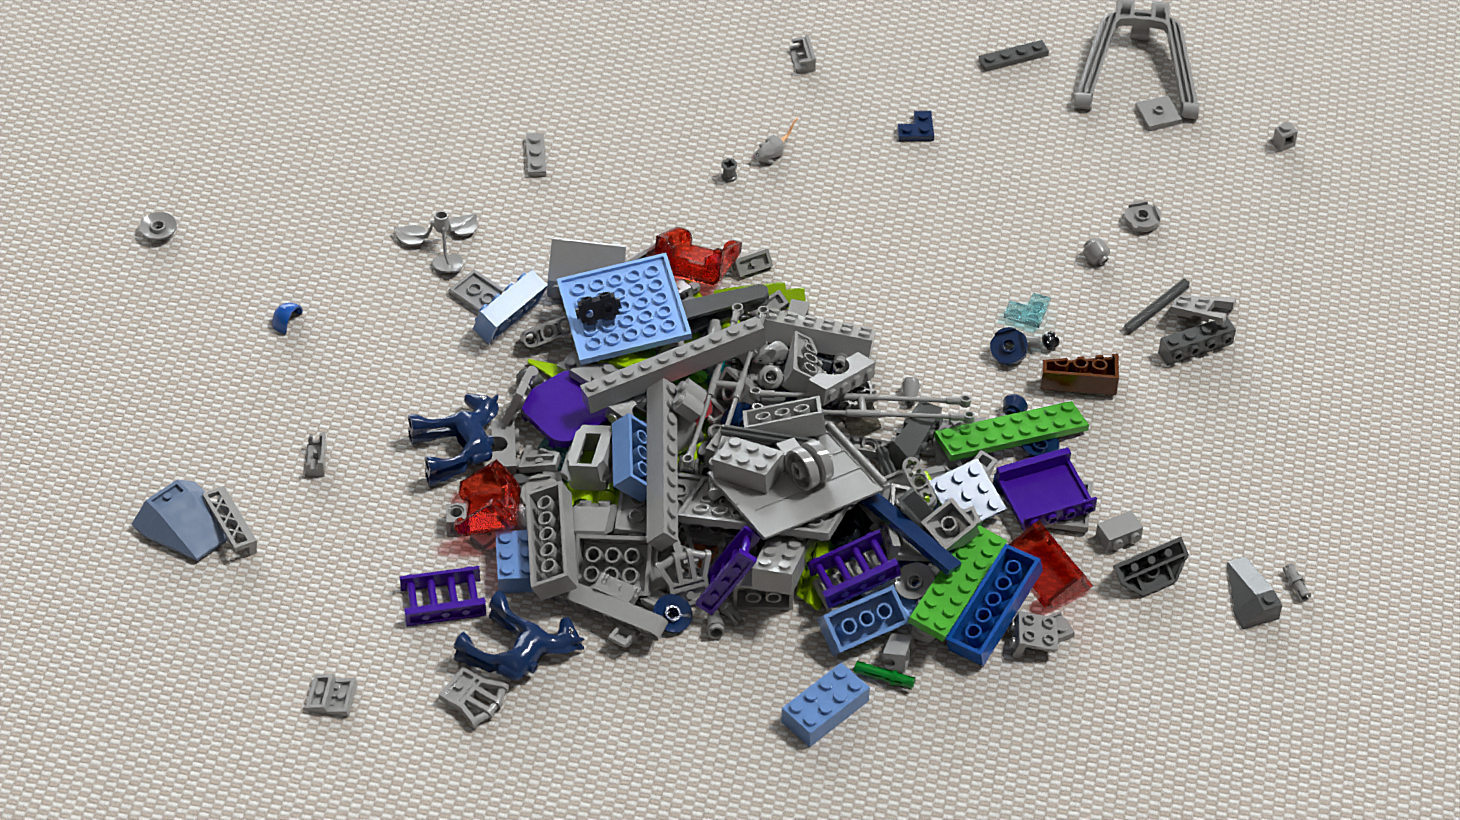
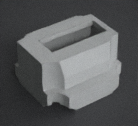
[561,425,613,491]

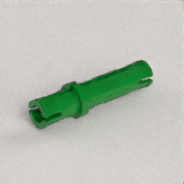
[853,660,916,690]

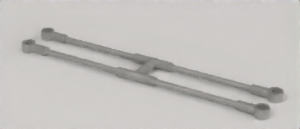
[682,303,769,470]
[749,387,975,424]

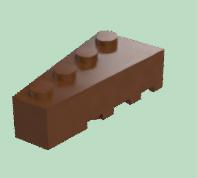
[1040,353,1119,395]

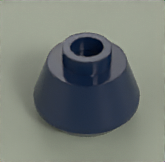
[1003,394,1028,415]

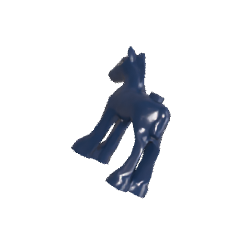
[408,393,499,487]
[454,591,585,681]

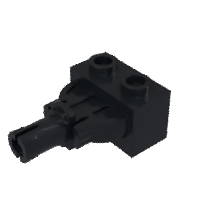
[830,507,872,569]

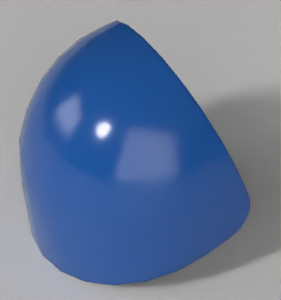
[272,302,303,334]

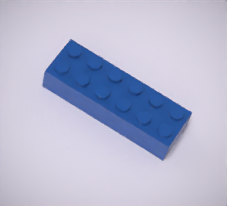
[946,544,1043,666]

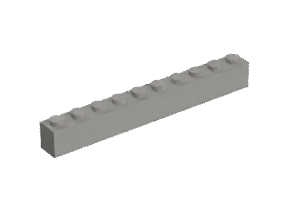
[580,316,766,413]
[647,378,678,551]

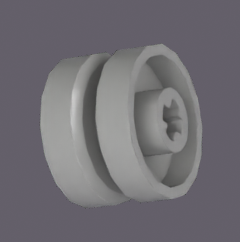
[785,439,834,491]

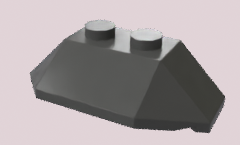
[1113,537,1189,596]

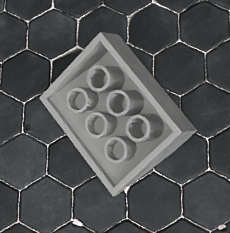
[547,237,626,299]
[575,534,658,597]

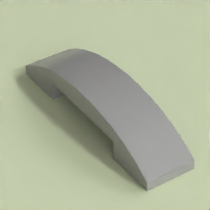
[608,590,667,648]

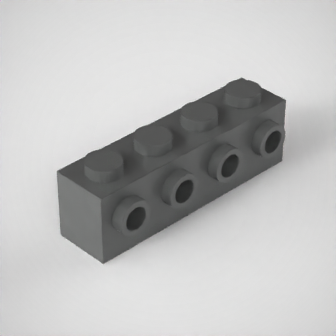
[1158,316,1236,366]

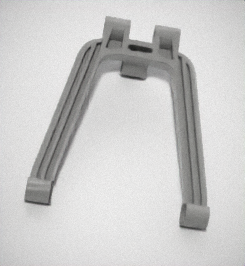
[1074,0,1199,119]

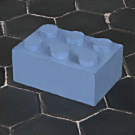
[495,530,534,594]

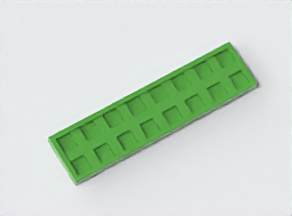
[934,401,1089,461]
[908,526,1007,642]

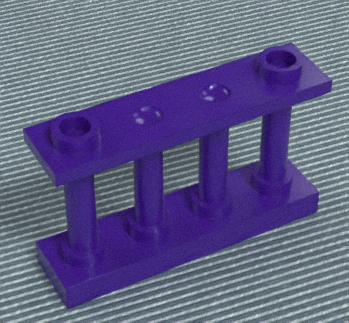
[695,525,761,615]
[806,529,901,609]
[399,566,486,627]

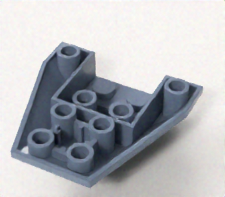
[132,480,228,561]

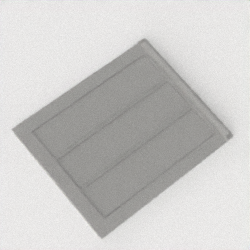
[707,421,890,540]

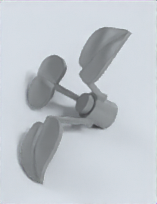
[394,211,477,273]

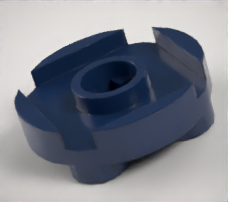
[990,327,1028,365]

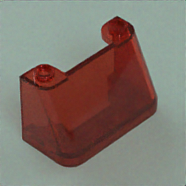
[654,227,742,285]
[454,459,521,536]
[1008,520,1093,609]

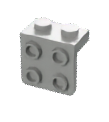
[1009,611,1058,659]

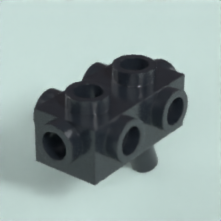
[575,292,622,325]

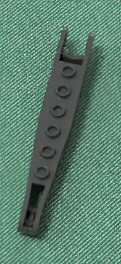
[681,284,769,334]

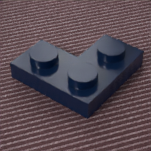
[897,111,934,141]

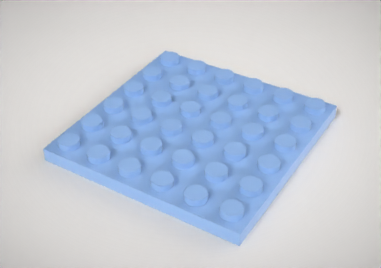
[557,253,692,365]

